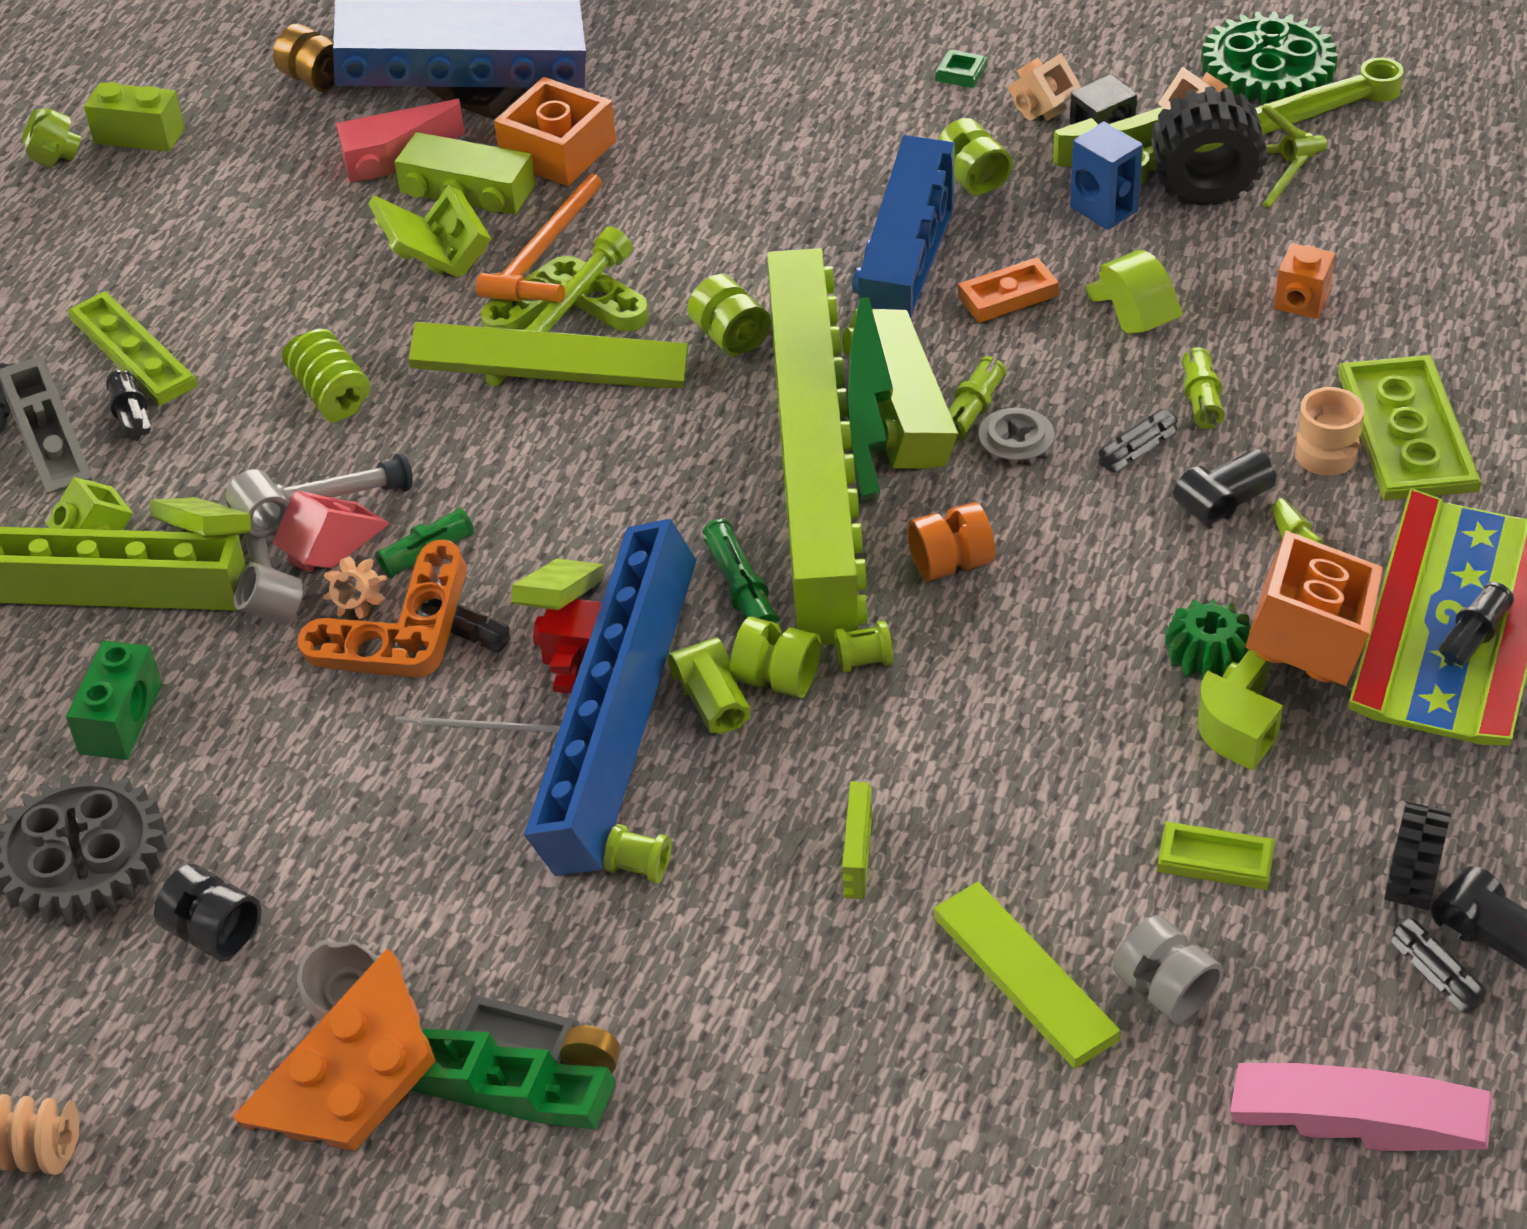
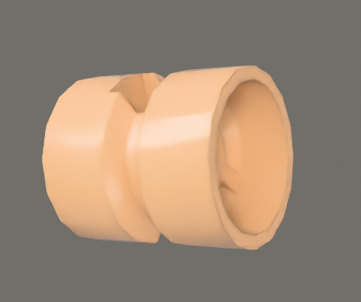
[1295,387,1364,476]

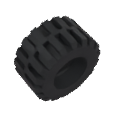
[1151,87,1268,205]

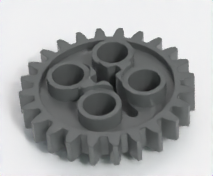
[0,771,168,924]

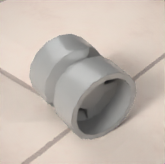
[1113,915,1224,1024]

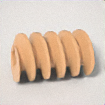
[0,1094,79,1176]

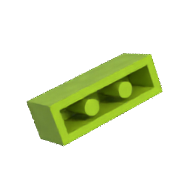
[394,132,536,215]

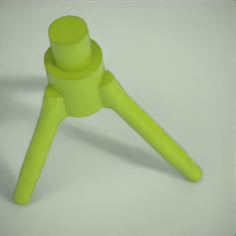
[1261,104,1327,208]

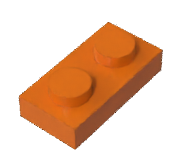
[958,257,1059,323]

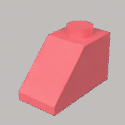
[272,490,389,572]

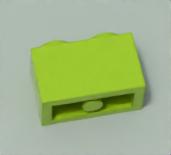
[83,82,185,152]

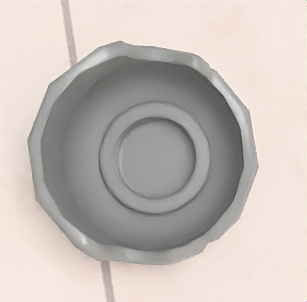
[297,940,379,1021]

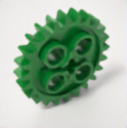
[1201,12,1338,105]

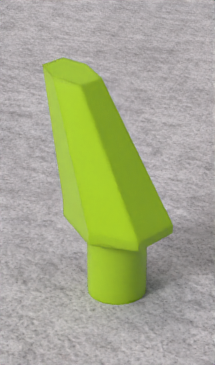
[1272,498,1324,544]

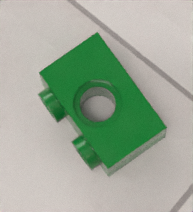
[65,640,163,760]

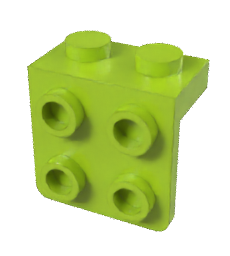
[368,185,491,277]

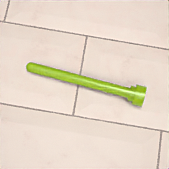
[485,226,633,386]

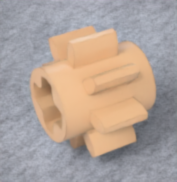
[323,557,387,619]

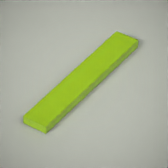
[408,322,688,388]

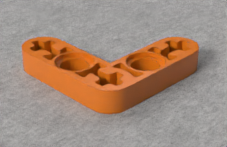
[297,540,467,677]

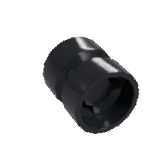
[154,864,262,962]

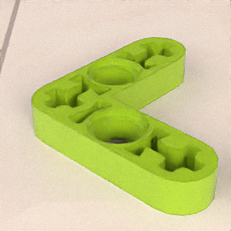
[481,256,649,332]

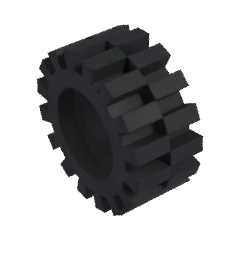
[1384,801,1451,910]

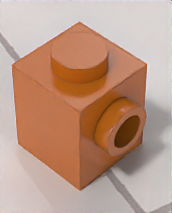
[1274,243,1336,319]

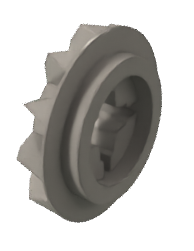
[978,408,1055,467]

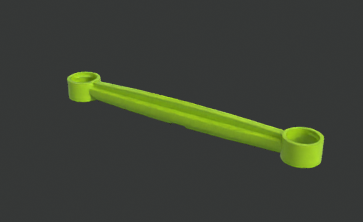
[1140,58,1403,185]

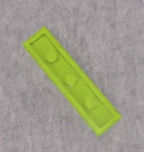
[67,291,198,406]
[934,881,1121,1069]

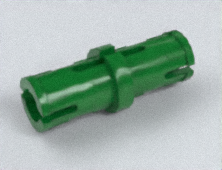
[375,507,474,579]

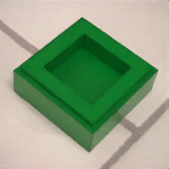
[935,50,987,88]

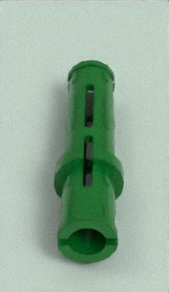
[702,518,780,626]

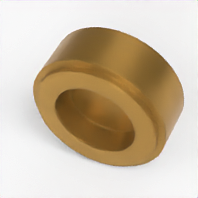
[560,1025,621,1073]

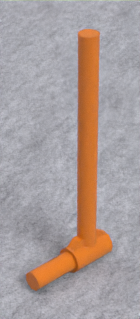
[475,174,602,303]

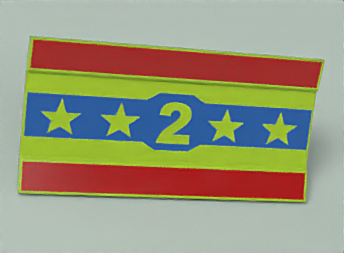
[1348,488,1527,746]

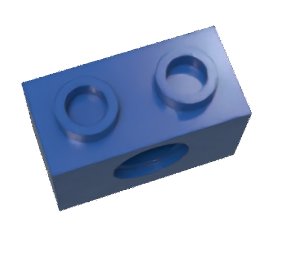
[1070,122,1143,230]

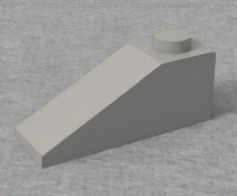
[0,355,93,494]

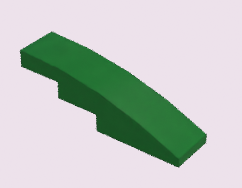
[847,296,893,504]
[411,1028,616,1130]

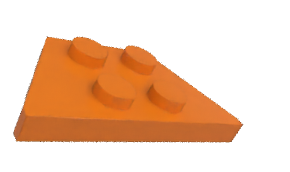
[233,948,436,1151]

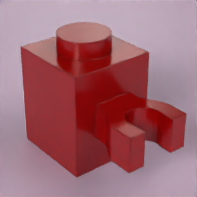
[533,599,602,694]

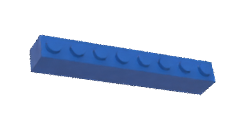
[524,519,697,876]

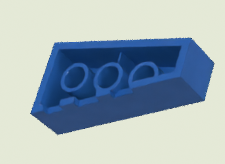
[852,135,955,318]

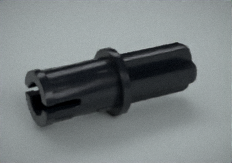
[106,370,151,441]
[1439,582,1514,666]

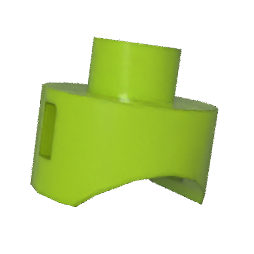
[21,108,81,168]

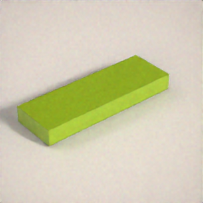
[150,497,251,536]
[511,559,604,610]

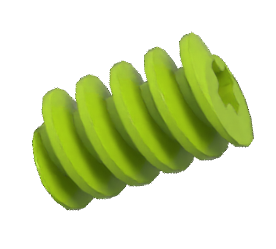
[282,329,370,423]

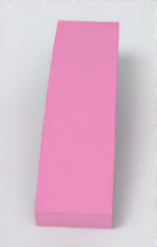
[1230,1063,1493,1151]

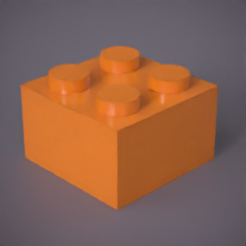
[494,77,616,186]

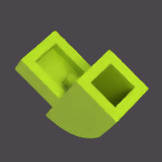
[1085,250,1183,333]
[1197,650,1283,770]

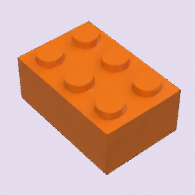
[1245,531,1383,686]

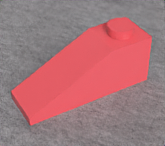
[336,99,465,182]

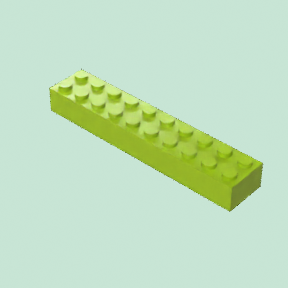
[767,248,868,645]

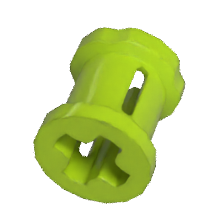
[834,620,893,673]
[603,824,672,884]

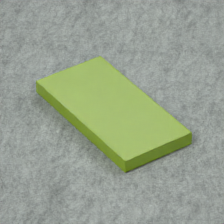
[1338,355,1481,501]

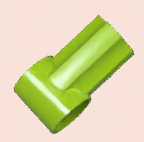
[668,637,750,735]

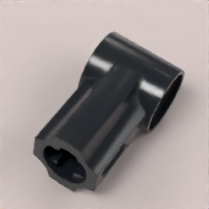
[1173,449,1277,529]
[1431,866,1527,970]

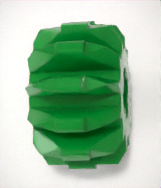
[1165,597,1251,679]

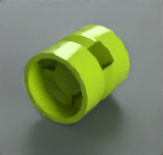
[937,118,1013,197]
[687,274,771,357]
[730,617,822,698]

